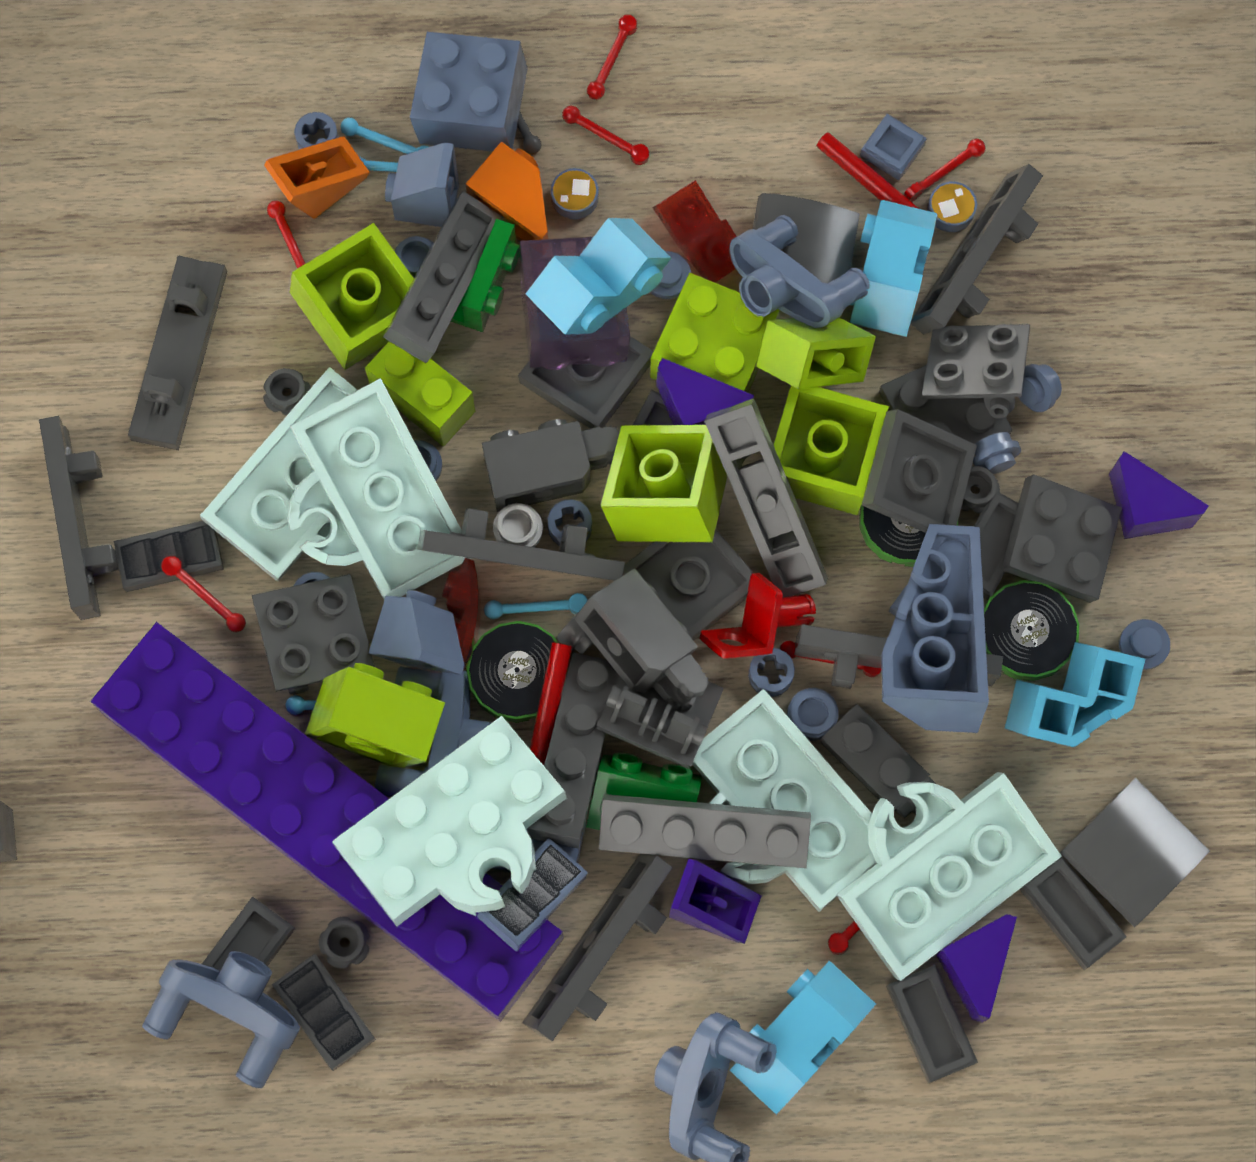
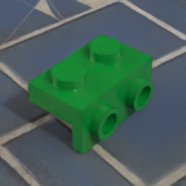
[450,219,521,332]
[586,752,702,830]

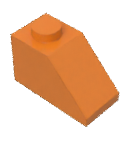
[465,141,549,257]

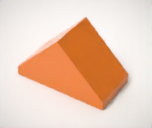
[264,136,370,219]

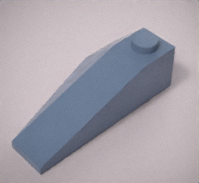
[881,524,989,733]

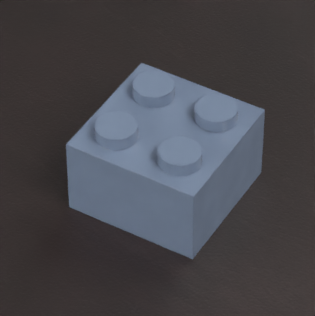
[410,32,528,152]

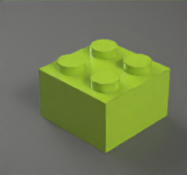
[290,223,414,370]
[650,272,780,393]
[774,386,889,515]
[601,425,728,542]
[305,663,445,768]

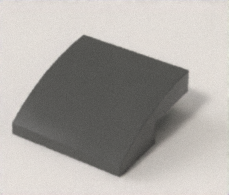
[752,193,860,283]
[1060,778,1210,927]

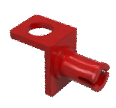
[699,573,816,659]

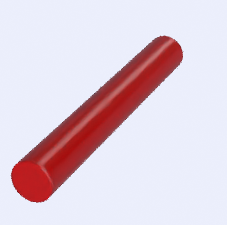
[816,132,936,224]
[530,642,572,766]

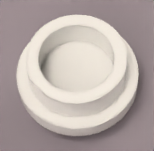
[493,503,543,547]

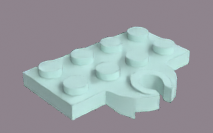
[200,367,357,582]
[288,378,471,600]
[692,689,876,912]
[332,716,567,926]
[836,772,1062,981]

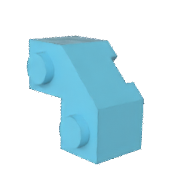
[850,200,937,337]
[526,218,671,335]
[1004,642,1145,747]
[730,960,876,1115]

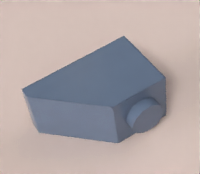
[385,143,459,227]
[369,590,464,675]

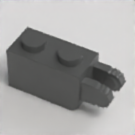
[482,419,620,513]
[574,568,710,712]

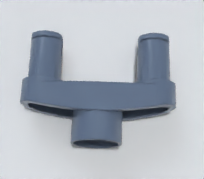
[730,215,870,328]
[375,666,492,797]
[142,951,300,1088]
[654,1012,777,1162]

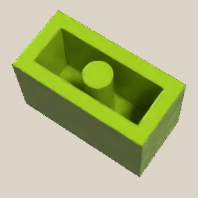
[756,318,876,389]
[365,341,476,447]

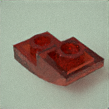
[652,180,737,283]
[442,557,481,671]

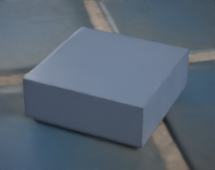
[860,114,927,181]

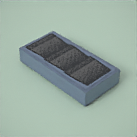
[477,838,588,952]

